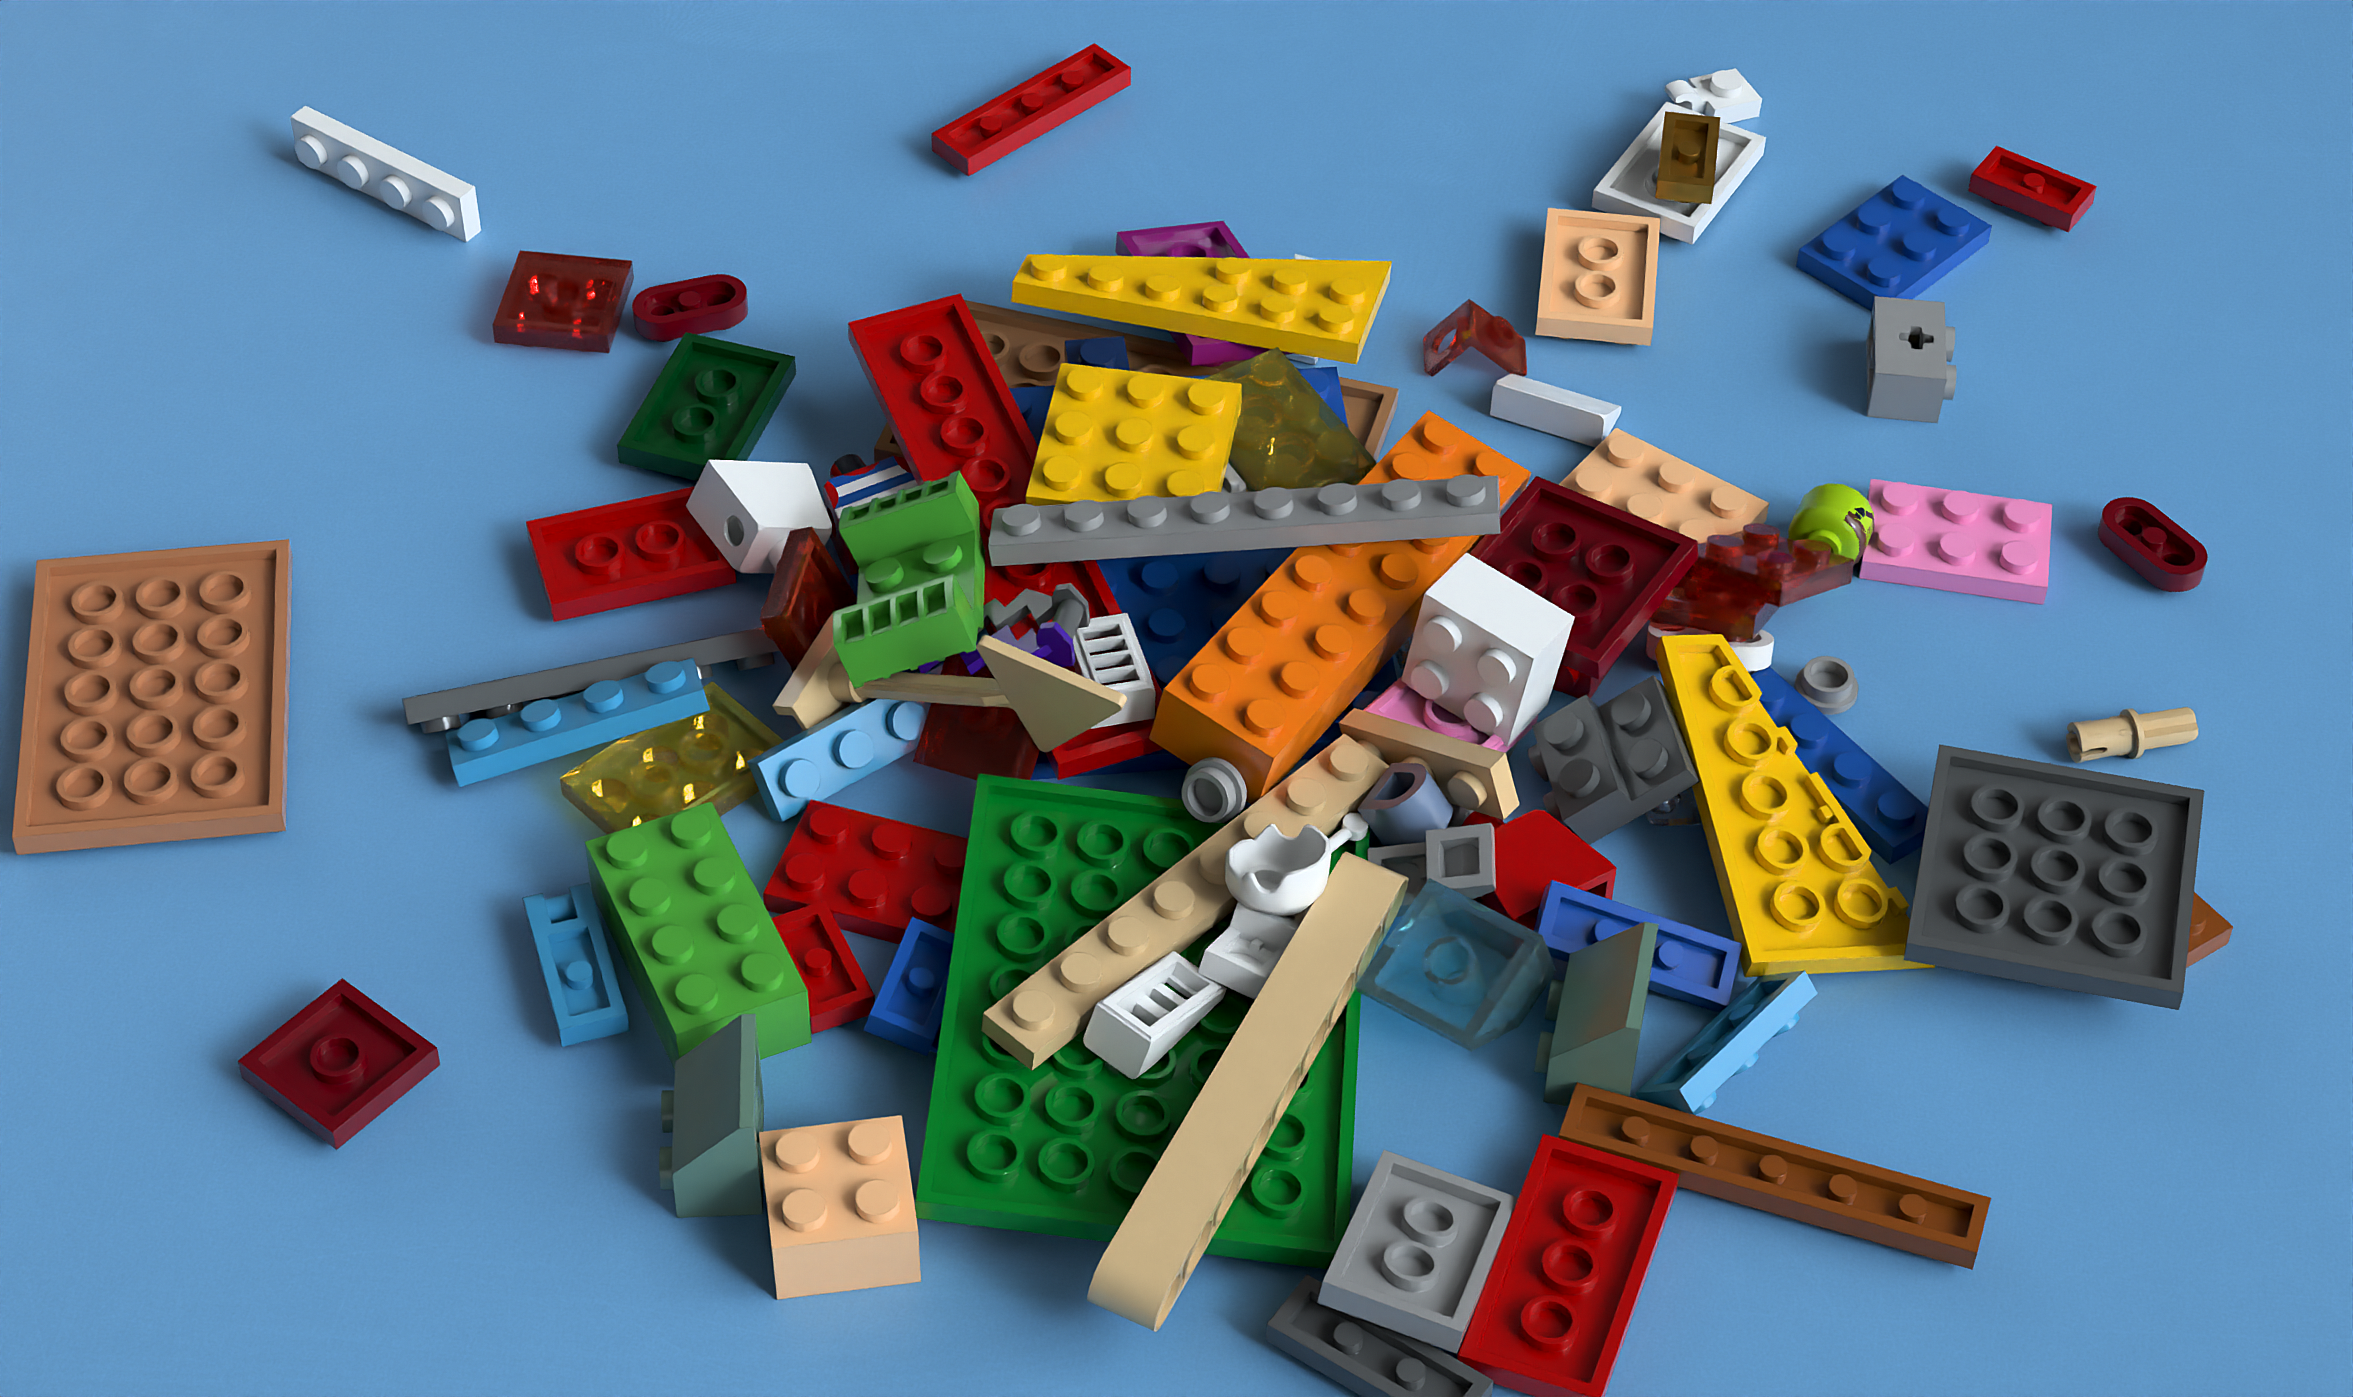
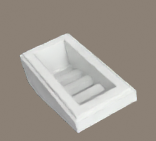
[1073,613,1156,729]
[1083,951,1227,1079]

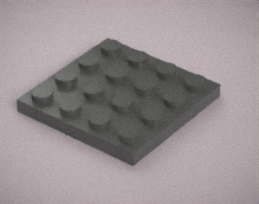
[1904,744,2204,1010]

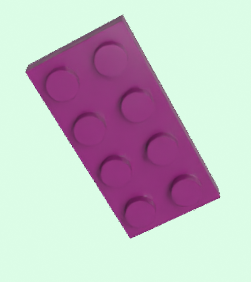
[1115,221,1295,367]

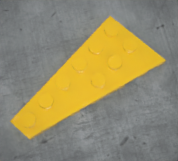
[1655,634,1935,977]

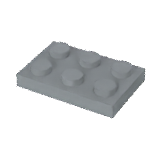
[1317,1150,1518,1354]

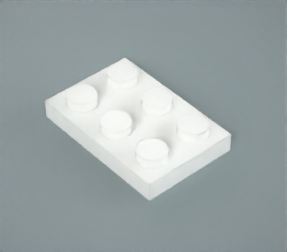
[1592,102,1766,245]

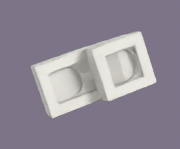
[1198,902,1312,1000]

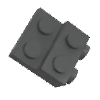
[1528,675,1700,845]

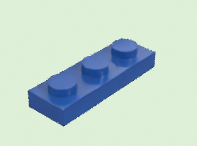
[1529,880,1742,1013]

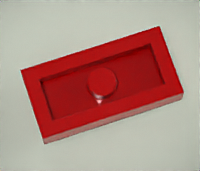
[1968,145,2097,233]
[771,900,875,1034]

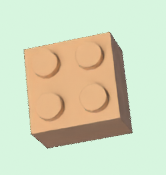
[759,1115,921,1300]

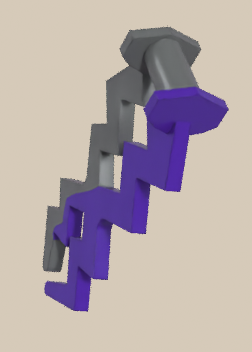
[901,583,1090,675]

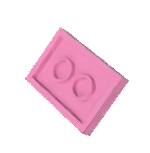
[1859,479,2052,605]

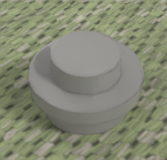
[1794,656,1859,715]
[1182,757,1247,823]

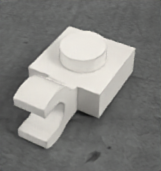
[1665,68,1762,123]

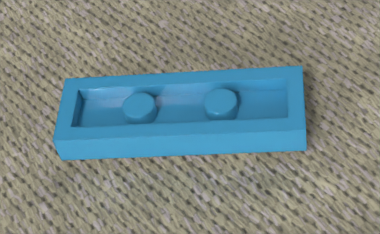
[1635,971,1818,1115]

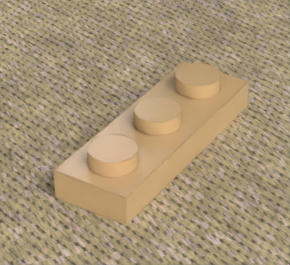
[1339,708,1520,820]

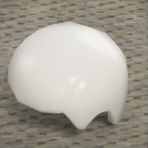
[1225,824,1331,916]

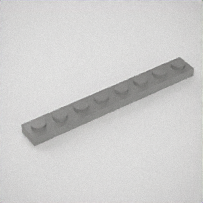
[988,474,1500,566]

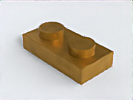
[1655,111,1721,204]

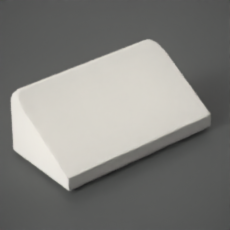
[1490,373,1621,448]

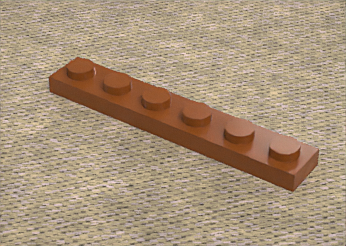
[1558,1082,1991,1270]

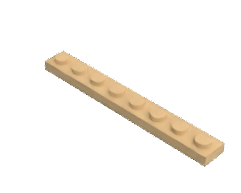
[981,734,1389,1071]

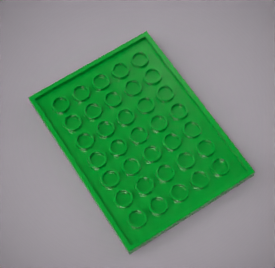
[915,774,1370,1269]

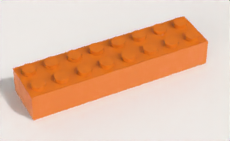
[1149,410,1532,805]

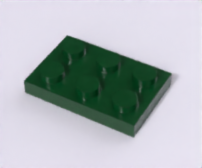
[617,332,796,481]

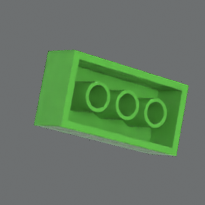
[585,801,812,1070]

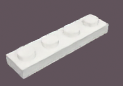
[290,106,481,242]

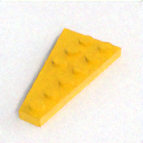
[1011,254,1392,365]

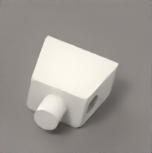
[686,460,832,590]

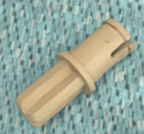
[2066,707,2198,763]

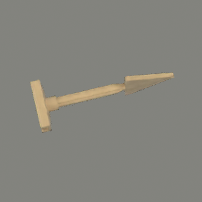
[772,612,1127,752]

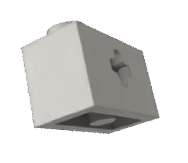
[1866,296,1957,423]

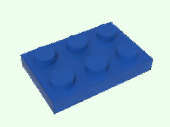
[1796,175,1992,312]

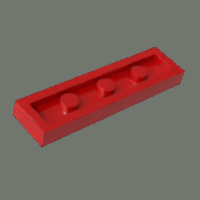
[931,43,1131,176]

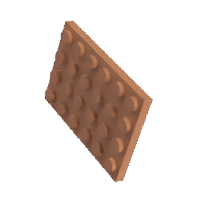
[12,539,293,855]

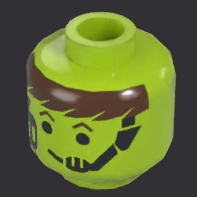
[1788,483,1874,574]

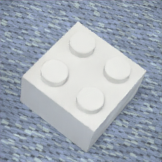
[1401,552,1575,747]

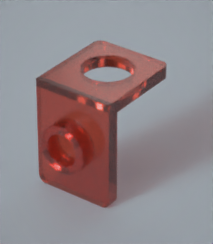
[1423,299,1527,377]

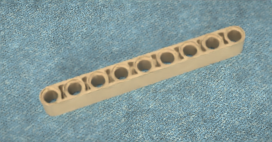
[1087,852,1409,1332]

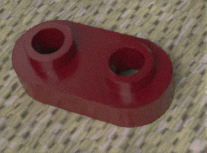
[632,274,748,342]
[2098,497,2208,592]

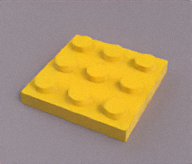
[1026,363,1242,506]

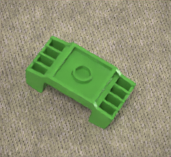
[833,471,985,689]

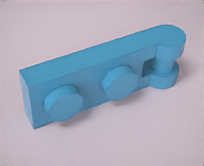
[522,882,630,1047]

